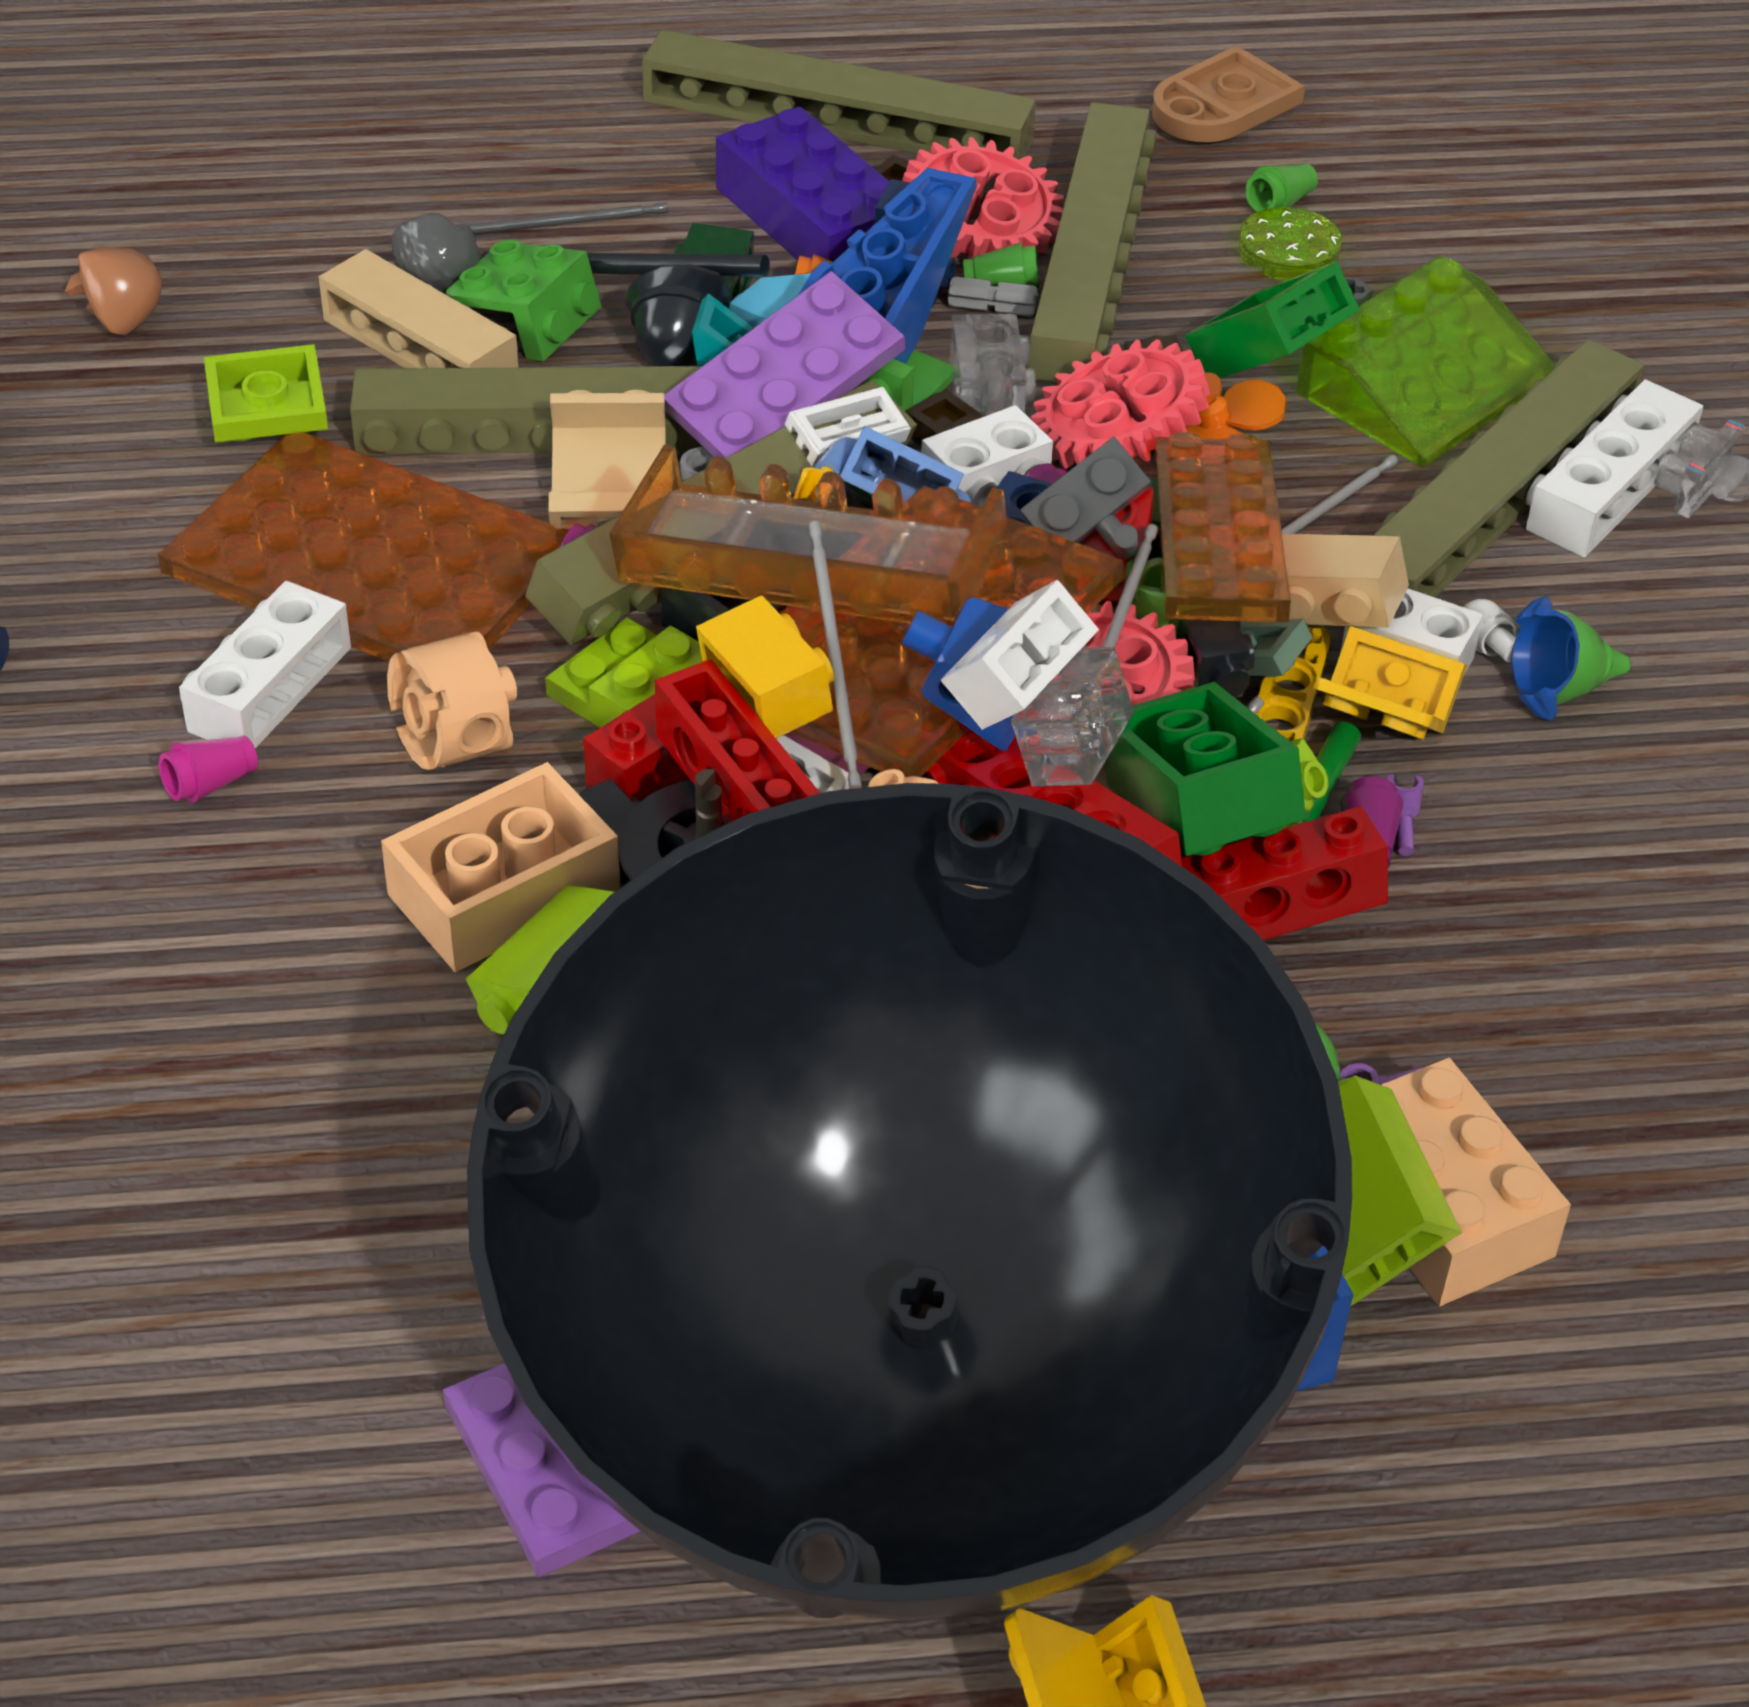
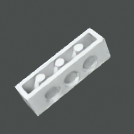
[1526,379,1704,558]

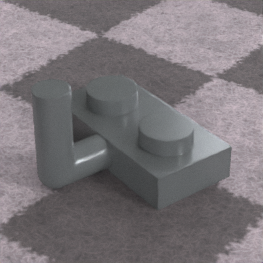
[1020,436,1151,560]

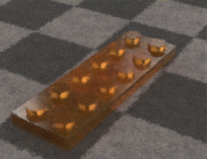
[1154,432,1291,623]

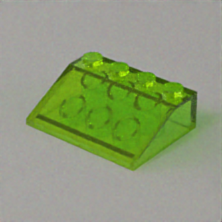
[1296,255,1556,468]

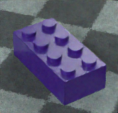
[716,107,889,262]

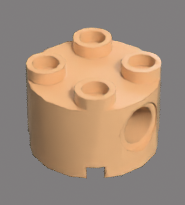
[387,631,517,770]

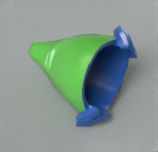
[1510,595,1631,722]

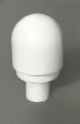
[1463,599,1516,663]

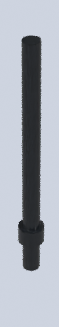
[481,251,770,277]

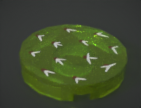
[1238,207,1342,280]

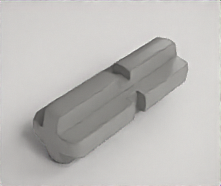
[948,276,1038,317]

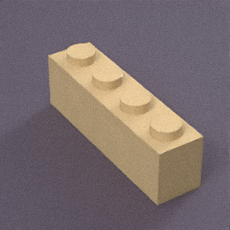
[318,249,518,368]
[1163,531,1409,628]

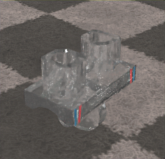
[1654,419,1749,518]

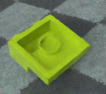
[204,344,328,443]
[545,617,703,728]

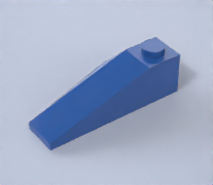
[799,168,977,364]

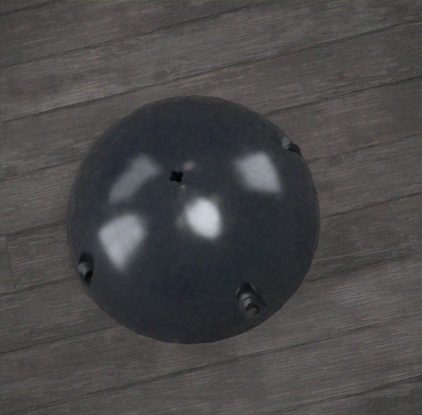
[467,783,1352,1621]

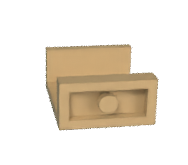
[548,390,666,541]

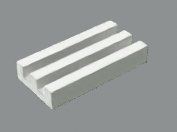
[784,387,911,467]

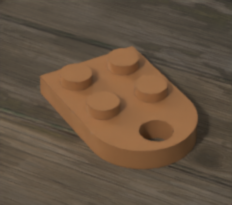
[1152,45,1305,142]

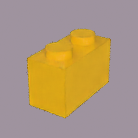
[696,595,834,739]

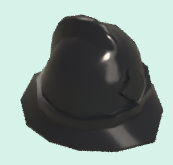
[625,264,731,366]

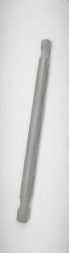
[1277,455,1398,534]
[808,520,862,789]
[1082,524,1158,707]

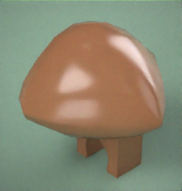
[65,247,162,335]

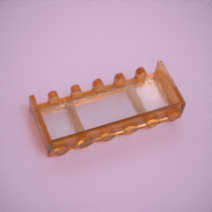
[609,445,1009,627]

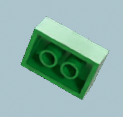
[1098,682,1306,856]

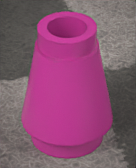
[158,735,258,803]

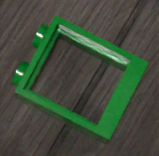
[1184,261,1360,379]

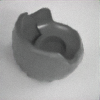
[391,213,481,294]

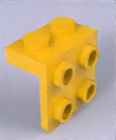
[1312,626,1467,740]
[1004,1595,1206,1707]

